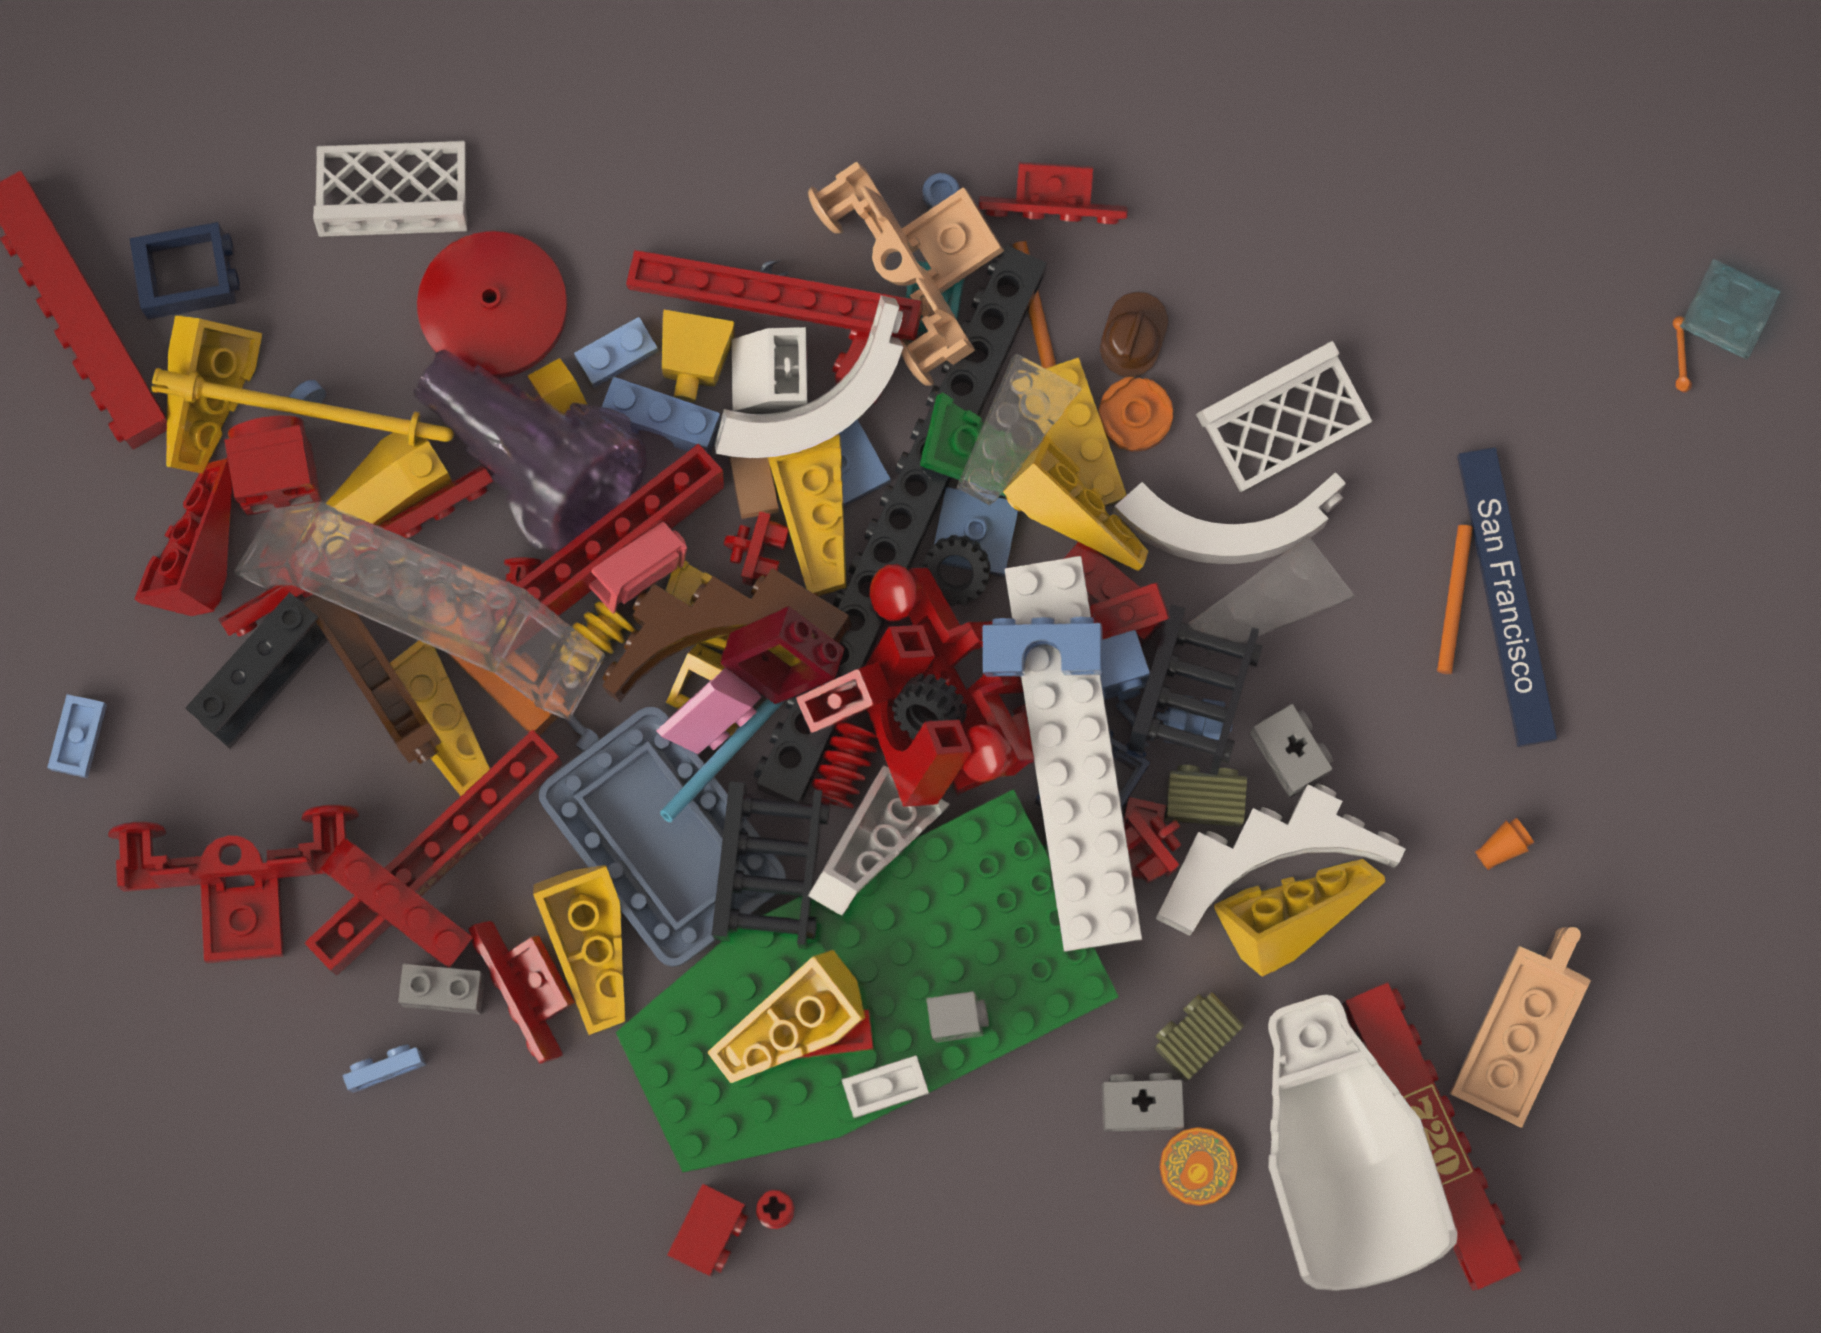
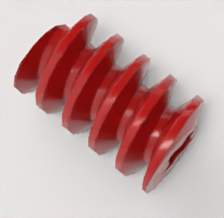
[811,722,878,809]

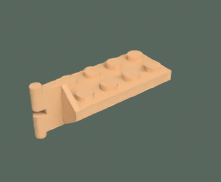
[1449,927,1591,1128]

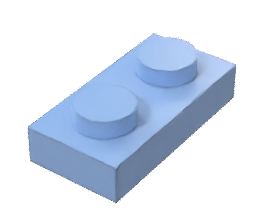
[574,317,658,388]
[47,694,107,778]
[342,1044,426,1093]

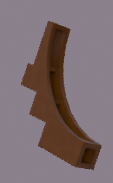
[602,568,852,703]
[303,581,441,764]

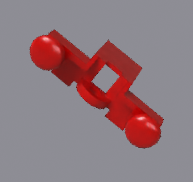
[870,564,1035,782]
[108,804,359,963]

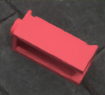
[589,521,687,614]

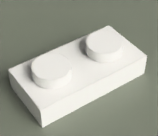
[842,1055,929,1118]

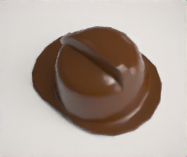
[1100,292,1168,377]

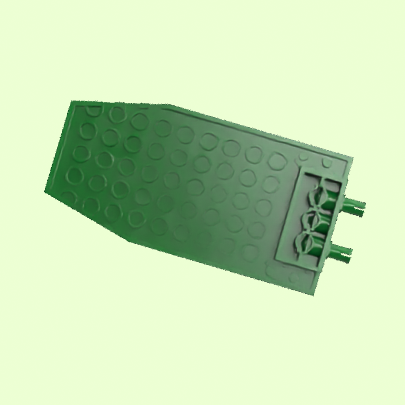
[615,789,1119,1173]

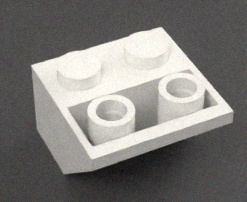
[732,327,808,413]

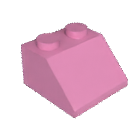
[657,668,761,754]

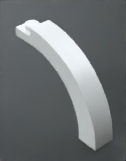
[714,295,903,458]
[1113,472,1346,564]

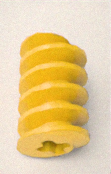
[551,601,635,684]

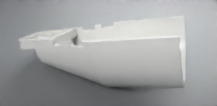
[1268,995,1458,1290]

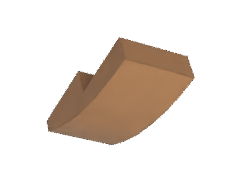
[728,456,779,519]

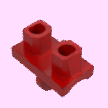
[723,511,789,586]
[1124,811,1181,884]

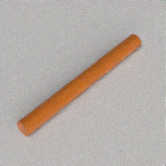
[1012,241,1056,369]
[1437,525,1473,674]

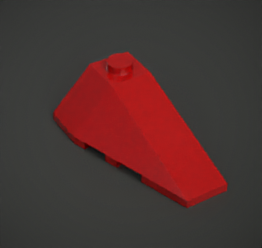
[134,458,232,616]

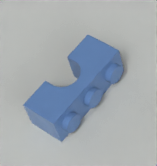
[600,376,721,455]
[983,617,1103,677]

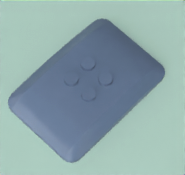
[539,707,786,967]

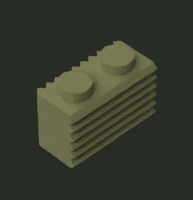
[1165,765,1247,827]
[1154,992,1244,1082]

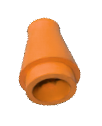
[1475,818,1534,870]

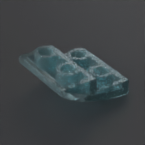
[1680,259,1781,360]

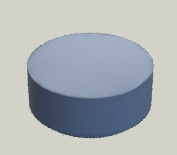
[923,173,960,209]
[289,380,326,416]

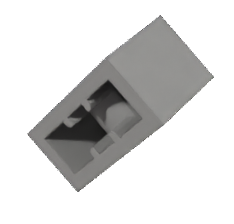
[1250,704,1333,798]
[398,964,485,1014]
[927,992,989,1043]
[1102,1073,1184,1132]

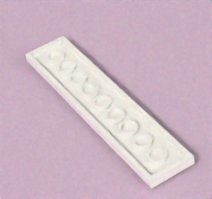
[1005,556,1142,952]

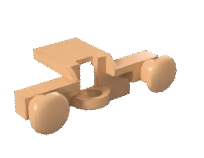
[808,162,1004,386]

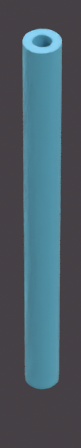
[660,699,786,822]

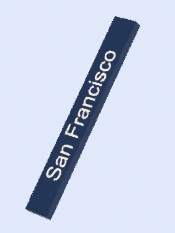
[1457,447,1557,747]

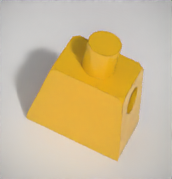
[662,309,735,403]

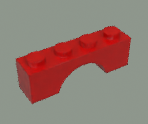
[320,839,473,968]

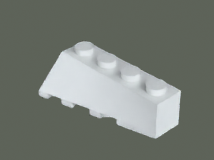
[808,765,950,916]

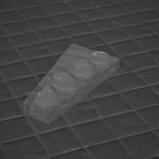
[956,354,1082,505]
[1188,536,1355,656]

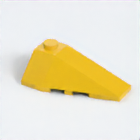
[166,315,263,473]
[304,432,452,558]
[1003,435,1148,571]
[1214,859,1385,977]
[533,865,625,1035]
[707,950,865,1083]

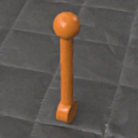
[1672,316,1692,392]

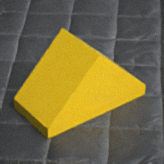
[527,358,596,441]

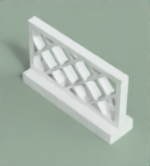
[313,141,467,237]
[1196,341,1372,492]

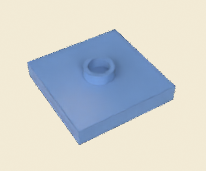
[836,419,891,506]
[934,487,1018,577]

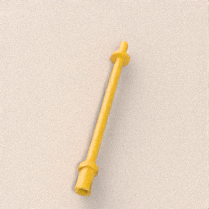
[152,368,454,446]

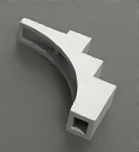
[1156,784,1406,936]

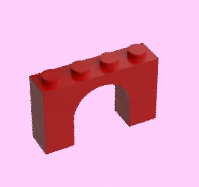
[865,625,972,807]

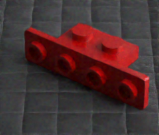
[979,162,1128,224]
[468,921,575,1064]

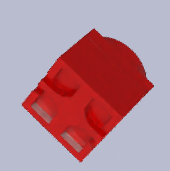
[224,415,321,516]

